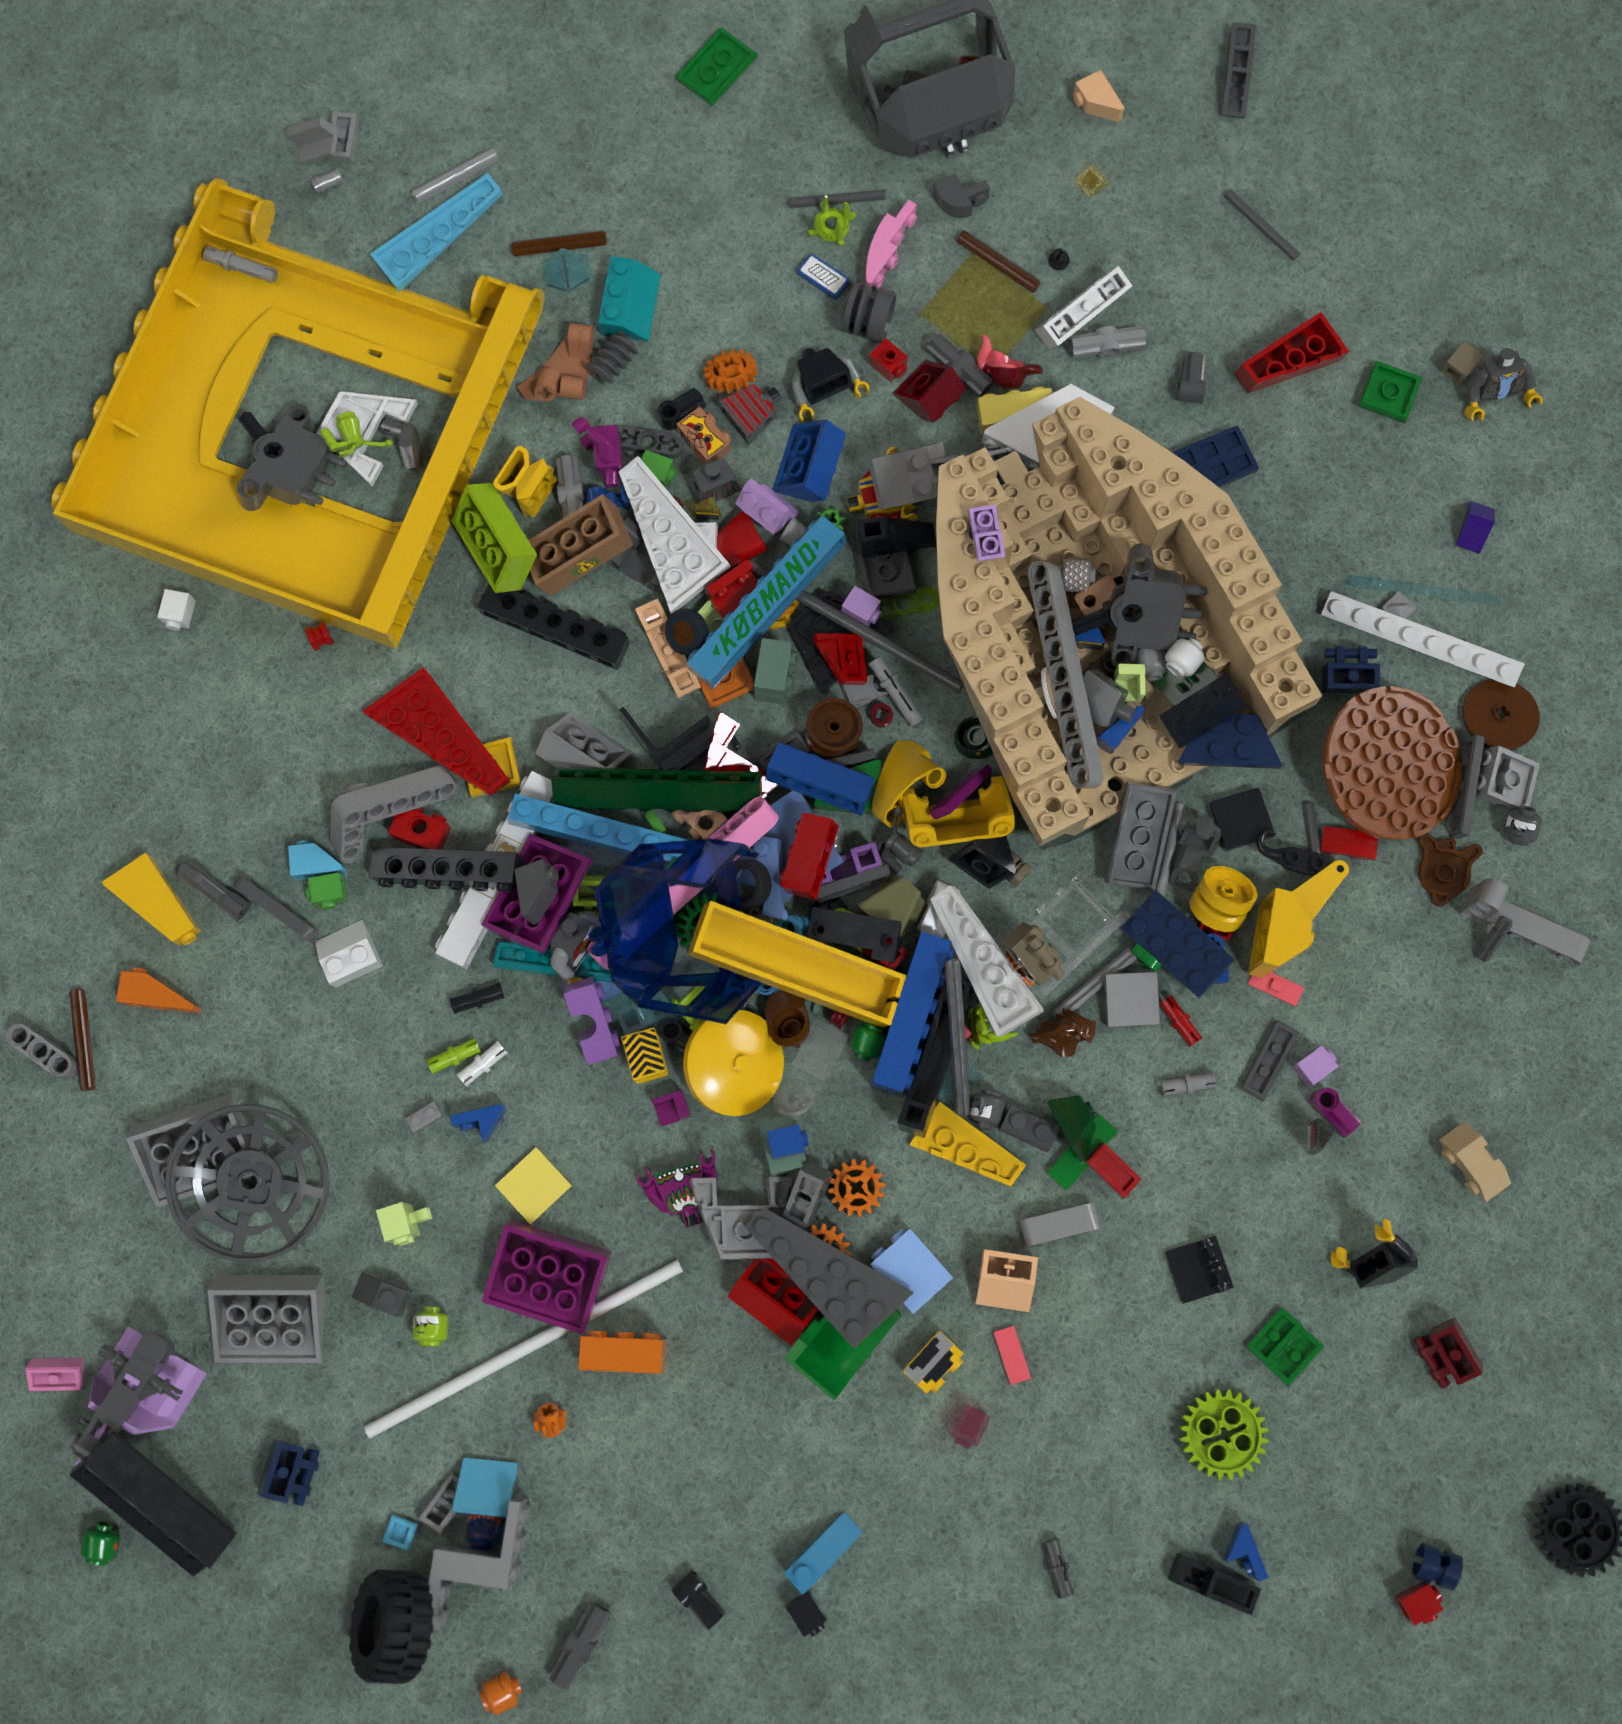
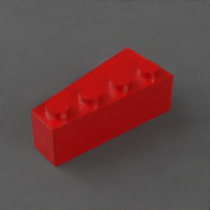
[1234,312,1350,394]

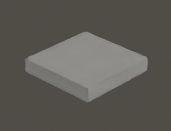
[1104,972,1160,1027]

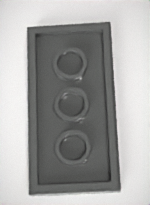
[1104,781,1177,890]

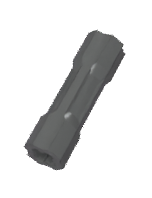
[176,858,251,922]

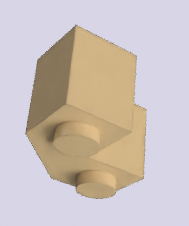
[1439,1122,1511,1202]

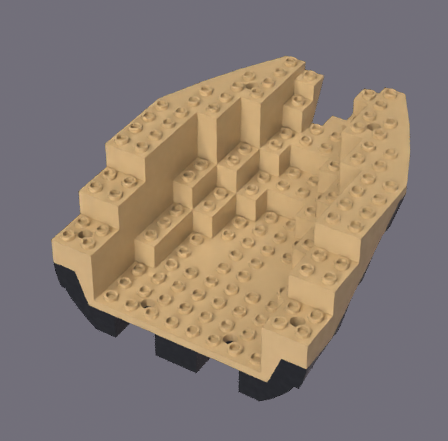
[936,397,1322,850]

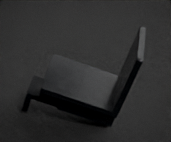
[619,707,741,770]

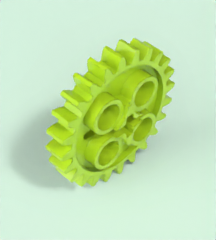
[1179,1389,1269,1480]

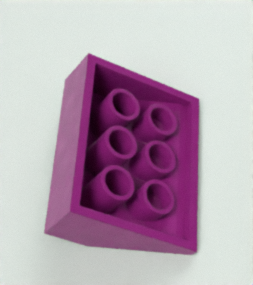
[481,834,593,954]
[482,1220,612,1335]

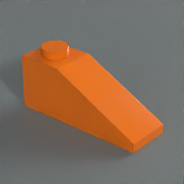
[116,968,201,1013]

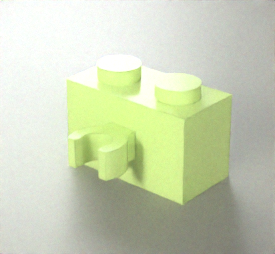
[376,1202,433,1247]

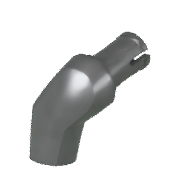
[381,419,421,469]

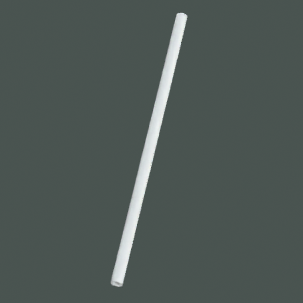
[364,1260,683,1438]

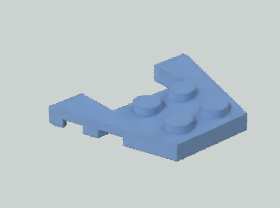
[698,836,787,921]

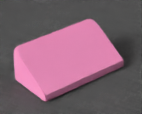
[25,1358,84,1391]

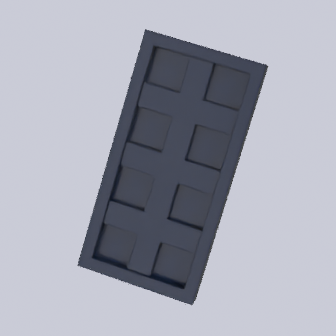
[1172,425,1259,487]
[1121,890,1235,999]

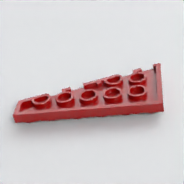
[362,667,511,796]

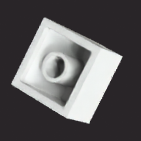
[315,920,383,988]

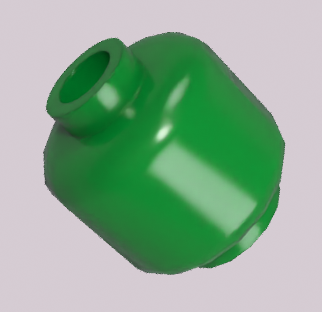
[850,1022,887,1062]
[80,1521,120,1566]

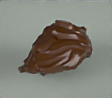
[1029,1008,1096,1057]

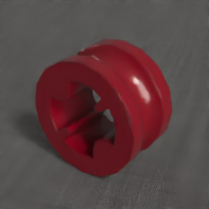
[870,703,893,728]
[829,1011,849,1030]

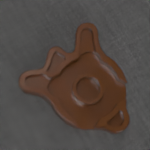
[1417,833,1483,907]

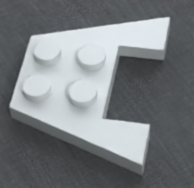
[317,391,418,487]

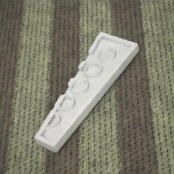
[930,885,1044,1037]

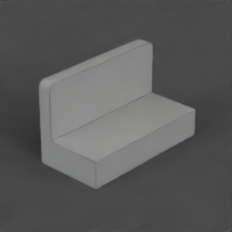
[286,117,339,165]

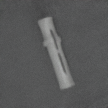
[203,246,278,284]
[868,655,924,727]

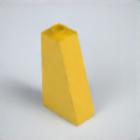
[102,853,201,946]

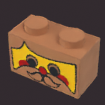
[676,407,732,466]

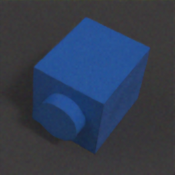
[767,1124,809,1160]

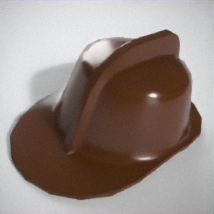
[765,990,810,1048]

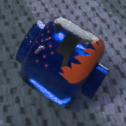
[465,1514,503,1550]

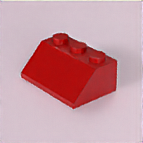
[727,1258,819,1346]

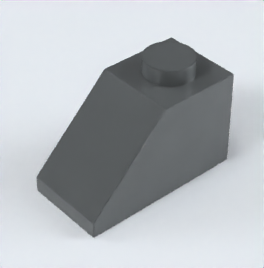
[514,859,559,925]
[353,1273,412,1317]

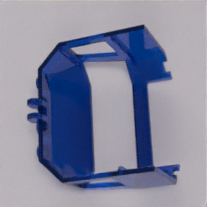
[588,839,762,1024]

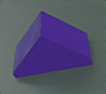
[1455,501,1495,554]

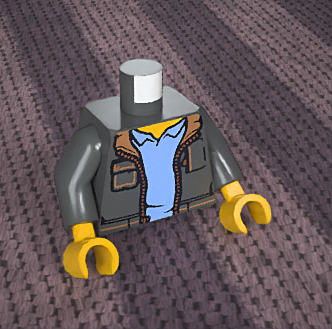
[1464,348,1543,422]

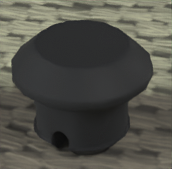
[1048,248,1070,270]

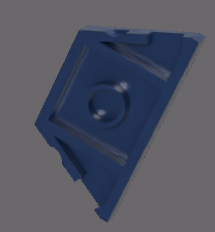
[1178,714,1281,769]

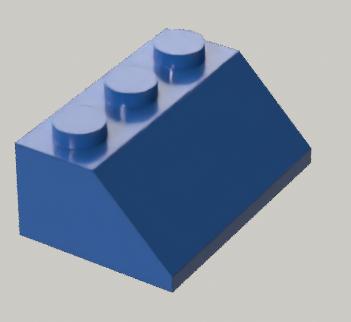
[772,419,846,502]

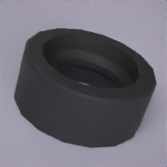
[720,859,772,910]

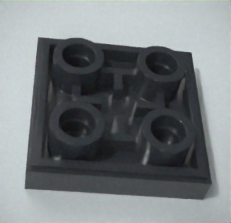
[1209,787,1276,852]

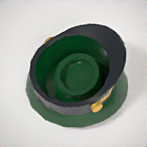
[954,715,993,759]

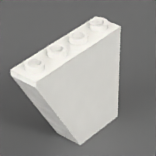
[982,384,1115,471]

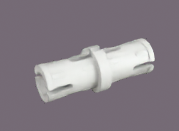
[457,1040,508,1087]

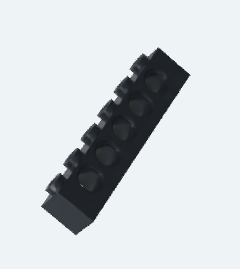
[478,584,630,670]
[369,847,526,893]

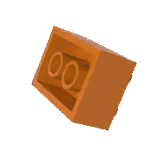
[578,1331,667,1374]

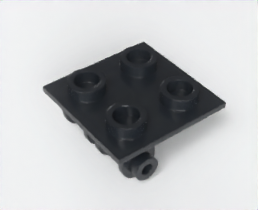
[1165,1236,1234,1304]

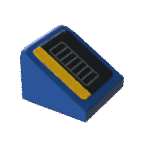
[1075,628,1106,650]

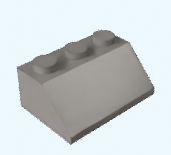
[535,712,632,769]

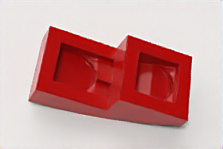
[1321,826,1379,861]

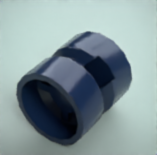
[1412,1542,1463,1591]

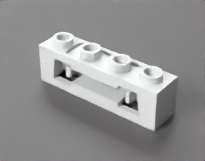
[1035,266,1132,349]

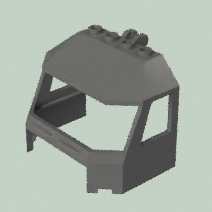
[844,0,1015,159]

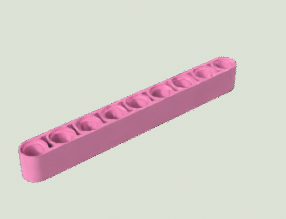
[587,796,779,970]

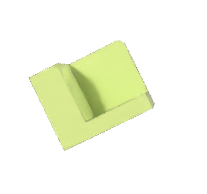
[1114,664,1146,702]

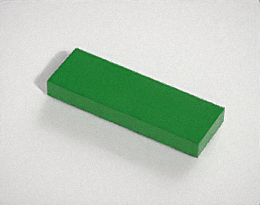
[1046,1113,1118,1191]

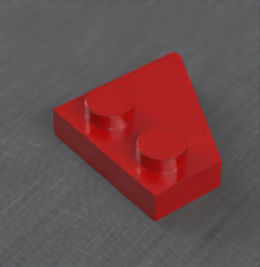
[813,633,867,685]

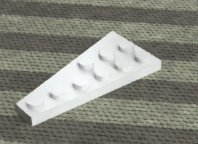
[619,456,731,614]

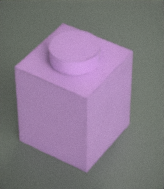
[841,586,882,627]
[1292,1045,1339,1088]

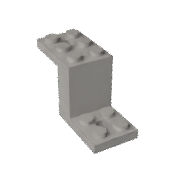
[429,1497,531,1638]

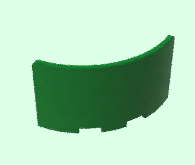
[784,1309,901,1400]

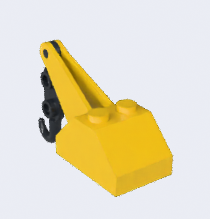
[1248,829,1349,978]

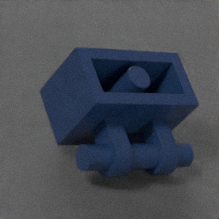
[1322,645,1380,693]
[256,1439,320,1506]

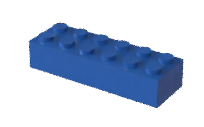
[872,931,954,1097]

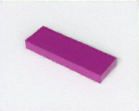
[929,764,992,820]

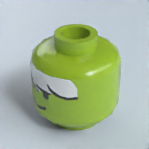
[412,1307,449,1347]

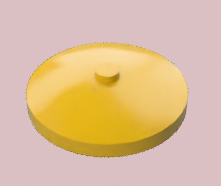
[683,1010,784,1116]

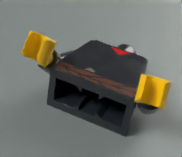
[1331,1219,1418,1289]

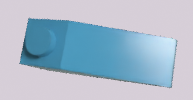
[784,1512,863,1595]

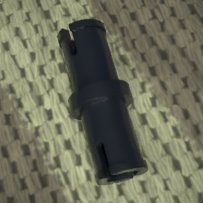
[450,982,505,1014]

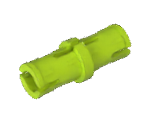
[426,1037,481,1075]

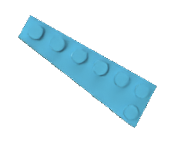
[370,173,503,292]

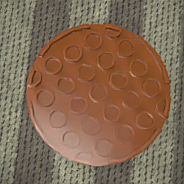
[1322,686,1463,841]

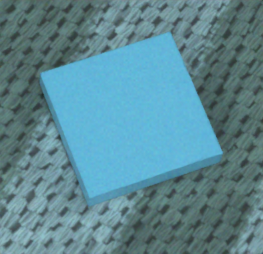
[453,1458,518,1517]

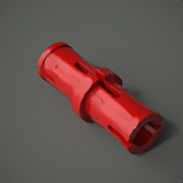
[1159,995,1203,1047]

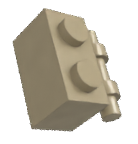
[1000,922,1065,986]

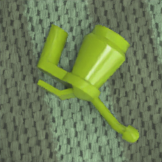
[319,411,393,458]

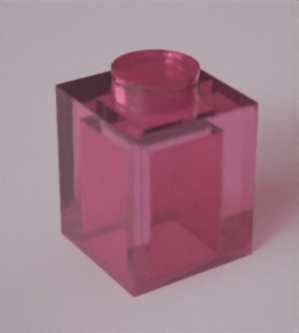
[951,1404,991,1449]

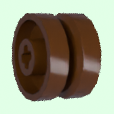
[804,698,863,760]

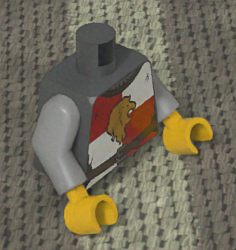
[550,911,605,984]

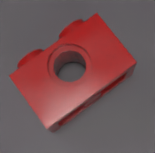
[388,808,451,850]

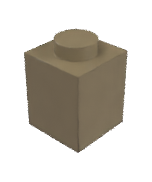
[1441,341,1484,386]

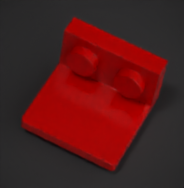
[705,559,758,619]

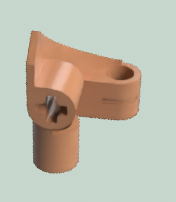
[517,323,594,401]

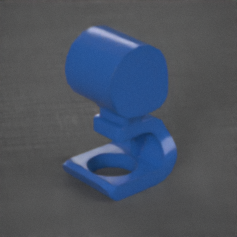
[585,482,632,511]

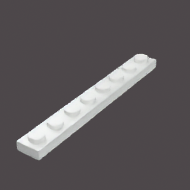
[1321,591,1525,687]

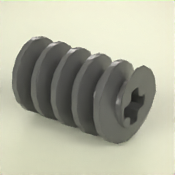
[585,330,639,384]

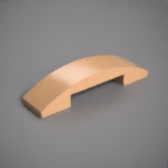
[635,598,701,699]

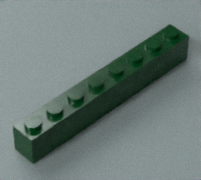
[551,767,762,813]

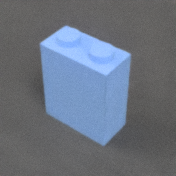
[870,1229,953,1314]

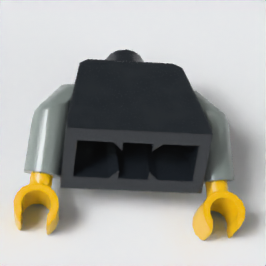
[792,348,869,423]

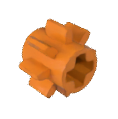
[533,1403,567,1438]

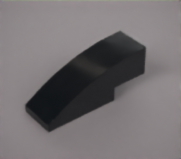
[1167,1553,1261,1616]

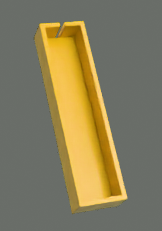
[687,901,907,1028]

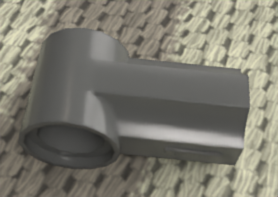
[1177,352,1206,403]

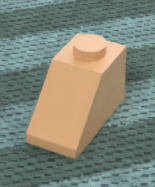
[1073,70,1125,122]

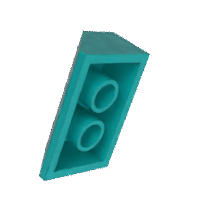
[598,256,661,342]

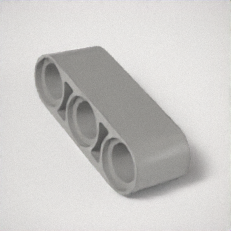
[6,1024,78,1079]
[1019,1202,1101,1247]

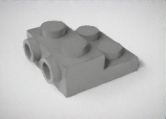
[1476,746,1540,809]

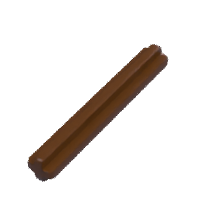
[511,231,607,257]
[957,231,1041,293]
[69,989,96,1091]

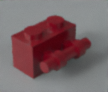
[1414,1317,1483,1389]

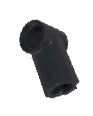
[658,388,706,431]
[659,1019,692,1053]
[671,1570,726,1630]

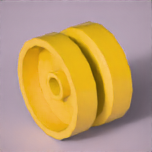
[1189,866,1258,932]

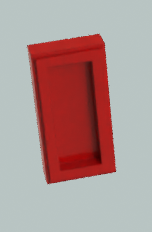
[1084,1142,1142,1199]

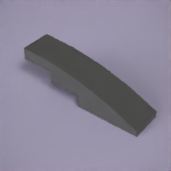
[1221,22,1257,118]

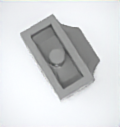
[327,112,359,162]

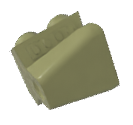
[857,873,928,938]

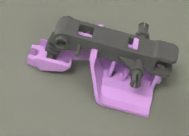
[70,1326,207,1466]

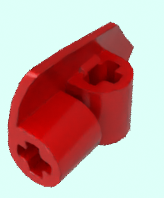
[717,510,767,574]

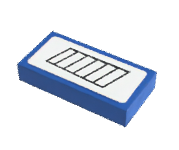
[797,253,850,300]

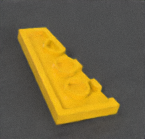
[909,1102,1027,1187]

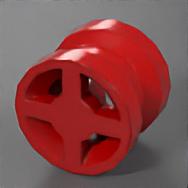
[305,621,334,651]

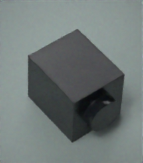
[786,1589,827,1637]

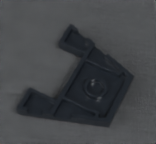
[788,591,894,695]

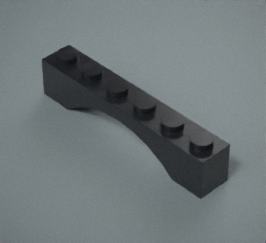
[897,978,973,1138]

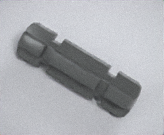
[1476,916,1513,962]

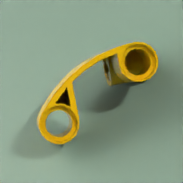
[872,740,946,827]

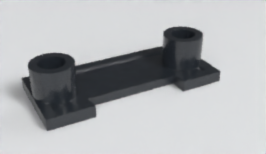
[807,907,903,963]

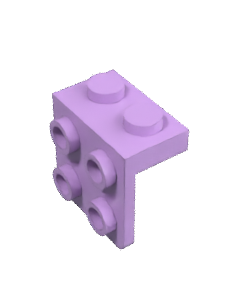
[735,478,799,535]

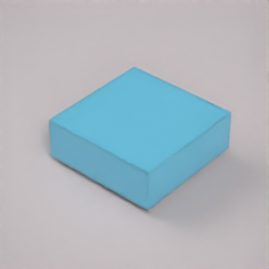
[382,1514,419,1551]

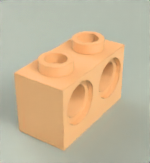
[671,810,728,843]

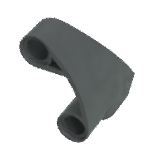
[606,508,664,595]

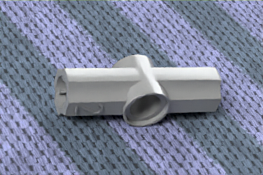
[1069,326,1146,359]
[556,455,585,518]

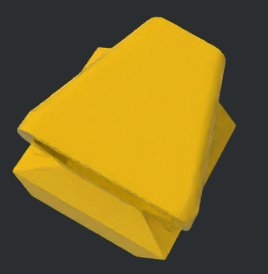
[493,446,557,518]

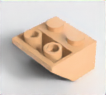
[975,1249,1038,1312]

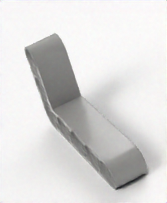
[330,765,459,864]
[1460,878,1590,966]

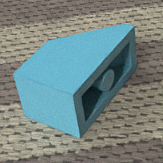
[288,840,347,880]

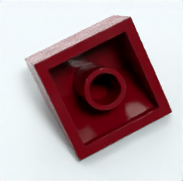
[892,360,966,423]

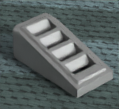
[418,1472,459,1537]

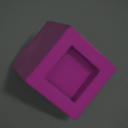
[652,1090,691,1126]

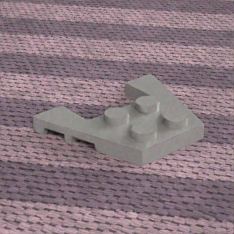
[690,1176,793,1260]

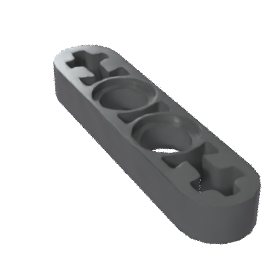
[232,875,319,943]

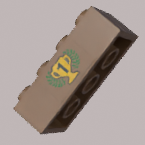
[528,494,633,596]

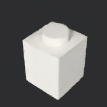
[158,589,196,631]

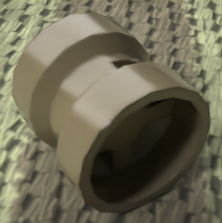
[1009,851,1033,887]

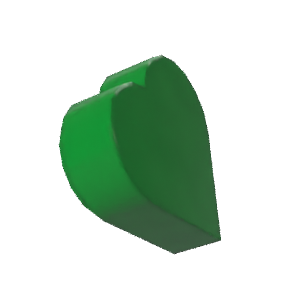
[1132,944,1162,972]

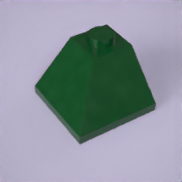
[1047,1095,1096,1163]

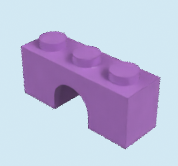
[821,842,883,886]
[563,976,621,1065]

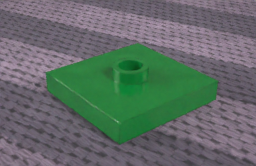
[1358,361,1423,424]

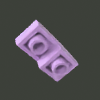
[968,504,1005,562]

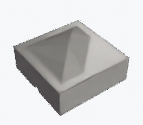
[1381,591,1418,619]

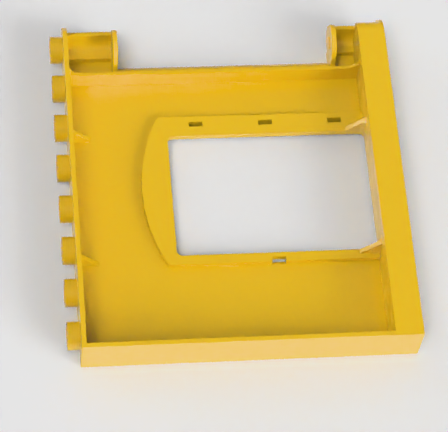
[51,178,544,649]

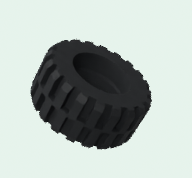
[349,1569,434,1684]

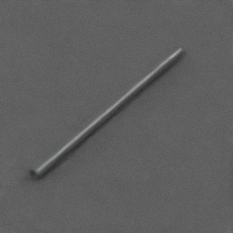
[749,560,964,693]

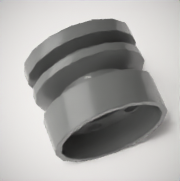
[842,281,897,343]

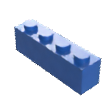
[765,742,875,816]

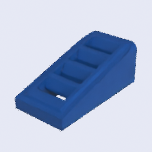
[1096,705,1145,754]

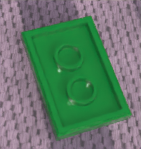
[676,27,758,107]

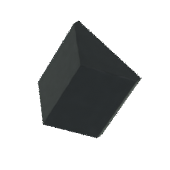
[948,836,1016,889]

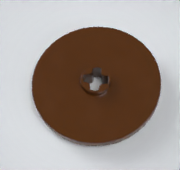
[1462,679,1540,750]

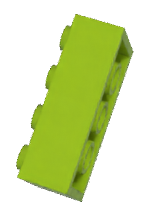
[451,483,537,593]

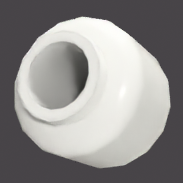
[1165,638,1204,678]

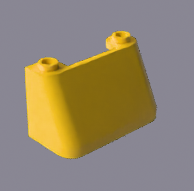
[903,776,1015,847]

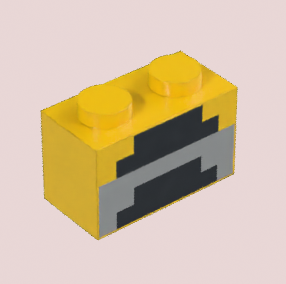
[902,1331,964,1394]

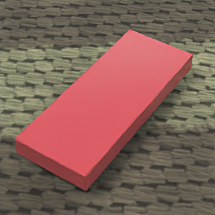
[1248,973,1304,1006]
[993,1326,1031,1385]

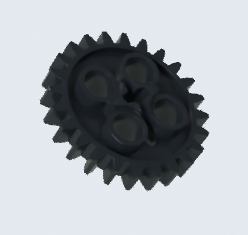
[1533,1483,1622,1577]

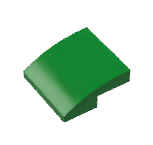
[1246,1307,1324,1388]

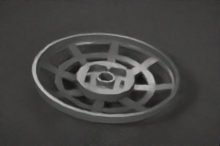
[165,1104,330,1263]

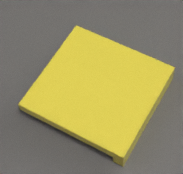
[495,1147,572,1225]

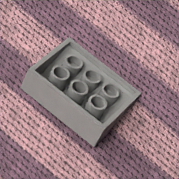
[126,1092,252,1208]
[207,1275,325,1363]

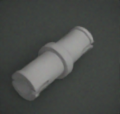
[1161,1071,1217,1097]

